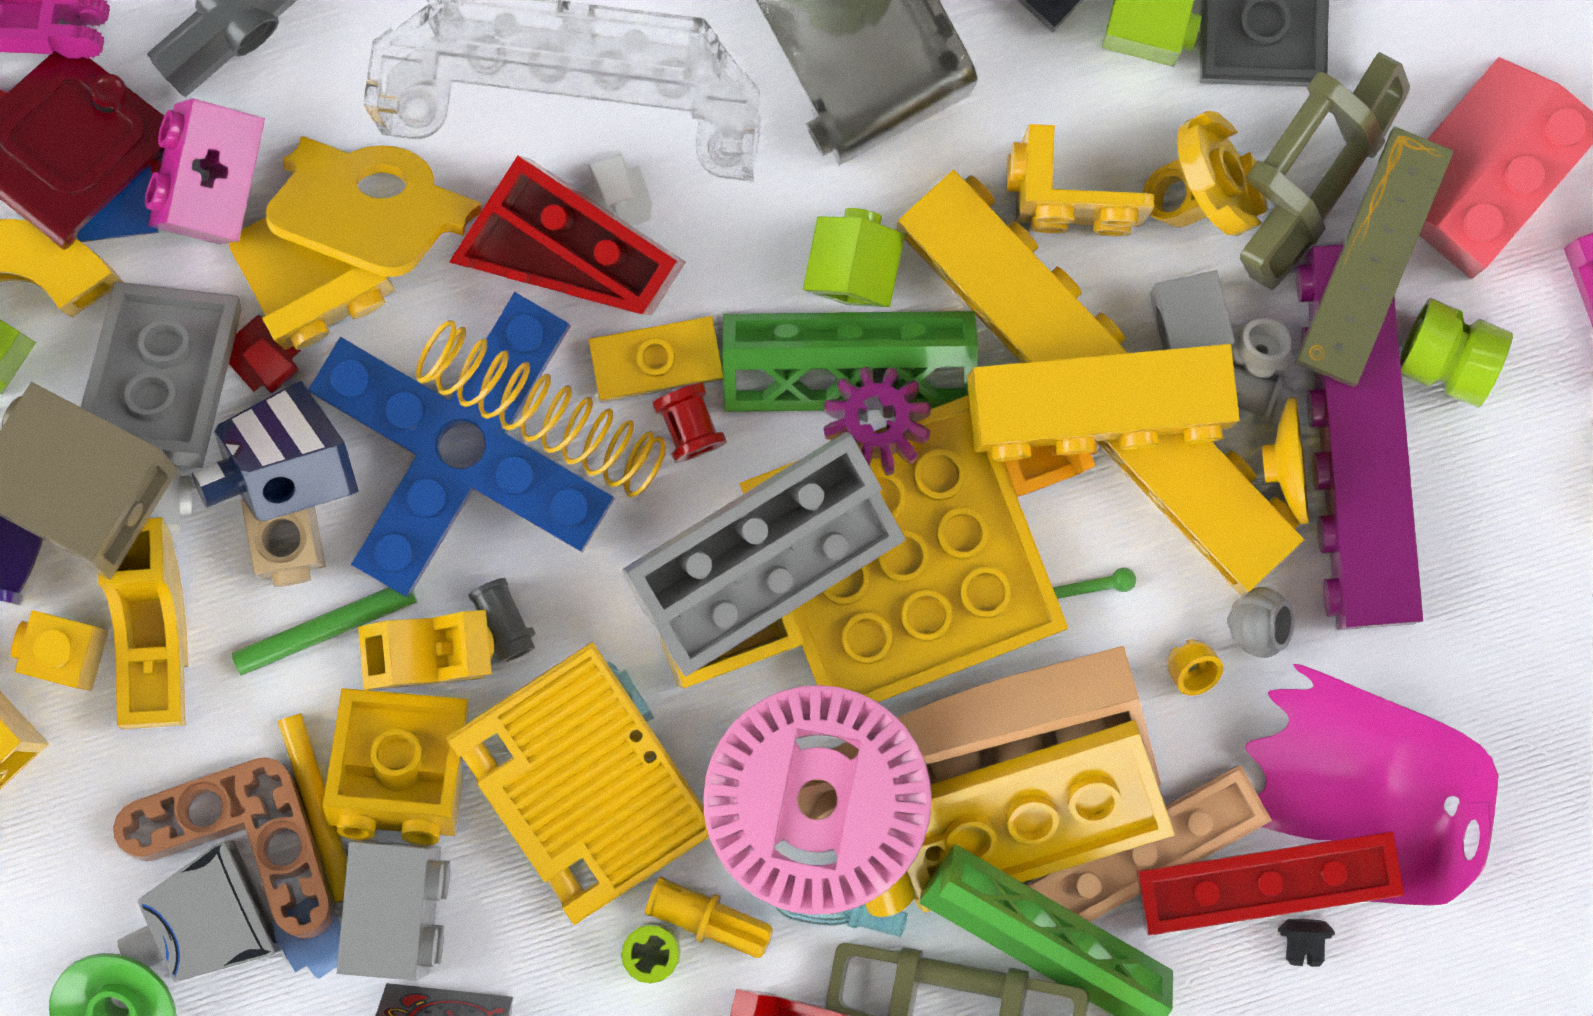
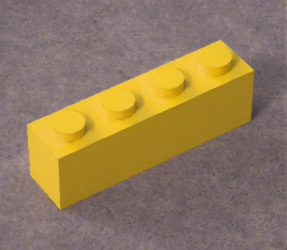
[967,344,1240,461]

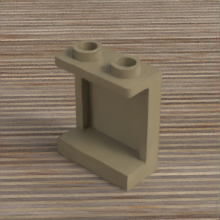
[0,381,179,580]

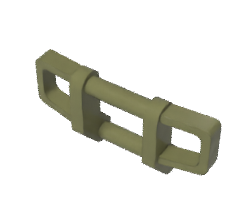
[1240,52,1410,290]
[826,943,1090,1016]

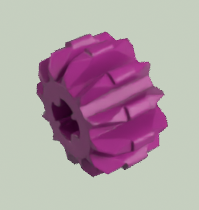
[823,367,931,476]

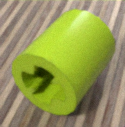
[621,923,681,984]

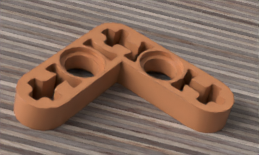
[113,757,335,939]

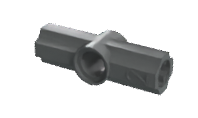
[147,0,298,98]

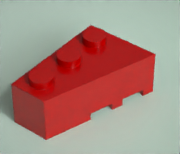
[448,155,686,315]

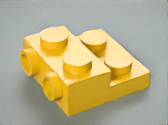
[323,688,470,846]

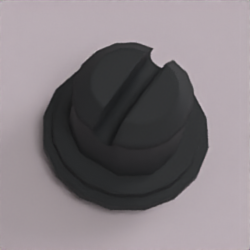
[1278,919,1335,967]

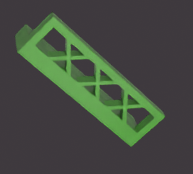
[723,311,978,412]
[919,844,1173,1016]

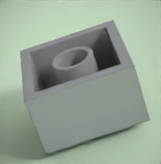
[336,840,450,981]

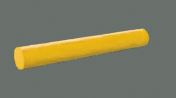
[277,713,348,903]

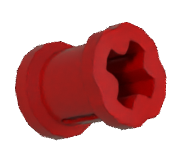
[652,383,727,463]

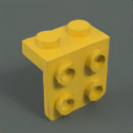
[1006,124,1154,237]
[229,217,396,350]

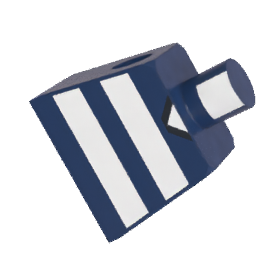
[192,381,359,521]

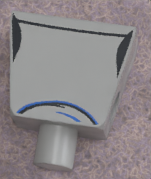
[117,840,282,982]

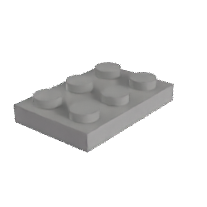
[81,282,242,468]

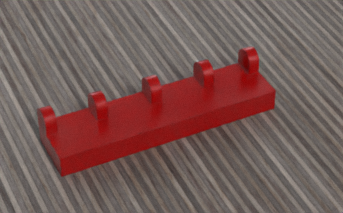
[1137,831,1405,936]

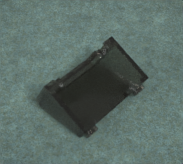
[755,0,978,166]

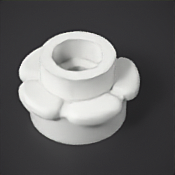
[1232,318,1292,378]

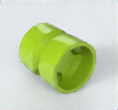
[1400,297,1513,408]

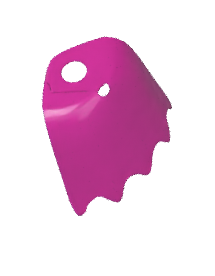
[1245,664,1499,906]

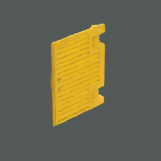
[446,641,709,926]

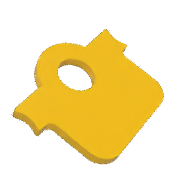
[266,136,481,277]

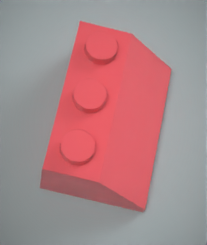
[1419,57,1593,280]

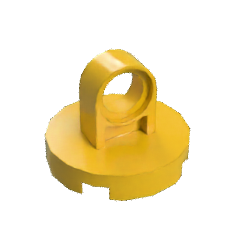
[1143,110,1268,236]

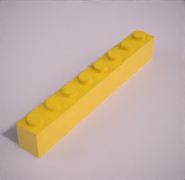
[896,169,1305,596]

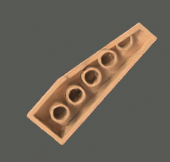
[783,646,1161,841]

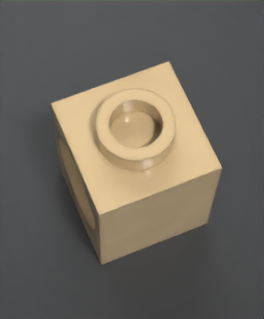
[241,499,326,587]

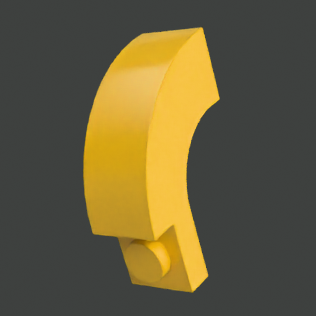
[0,219,124,317]
[98,517,189,730]

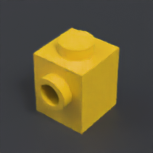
[11,610,109,691]

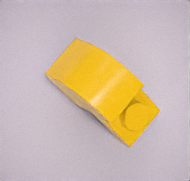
[358,610,494,690]

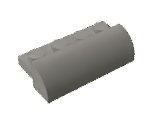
[622,432,906,677]

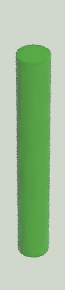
[231,587,417,676]

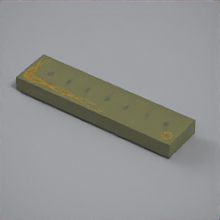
[1295,126,1454,388]

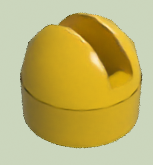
[1167,639,1224,696]

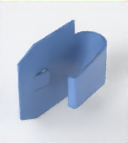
[273,897,341,979]

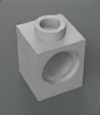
[1149,270,1235,350]

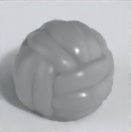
[1227,587,1295,658]

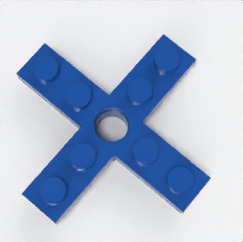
[308,291,615,598]

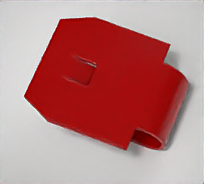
[229,314,301,394]

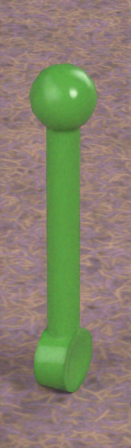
[1053,567,1136,599]

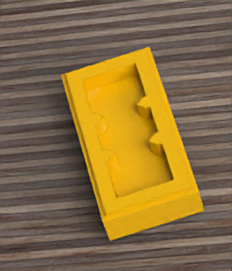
[588,316,723,403]

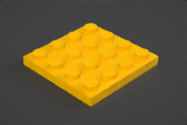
[739,395,1069,703]

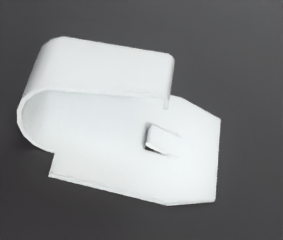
[580,153,653,226]

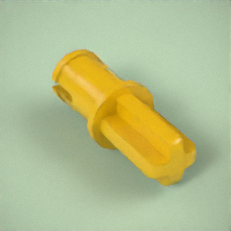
[644,876,773,958]

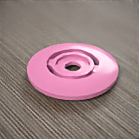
[703,685,932,915]

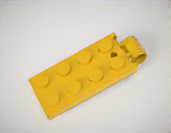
[865,720,1175,917]

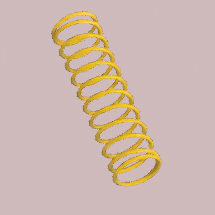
[416,320,666,498]

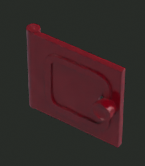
[0,51,165,250]

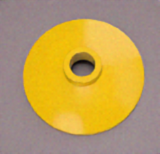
[1262,397,1309,525]

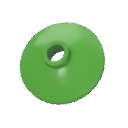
[49,953,177,1016]

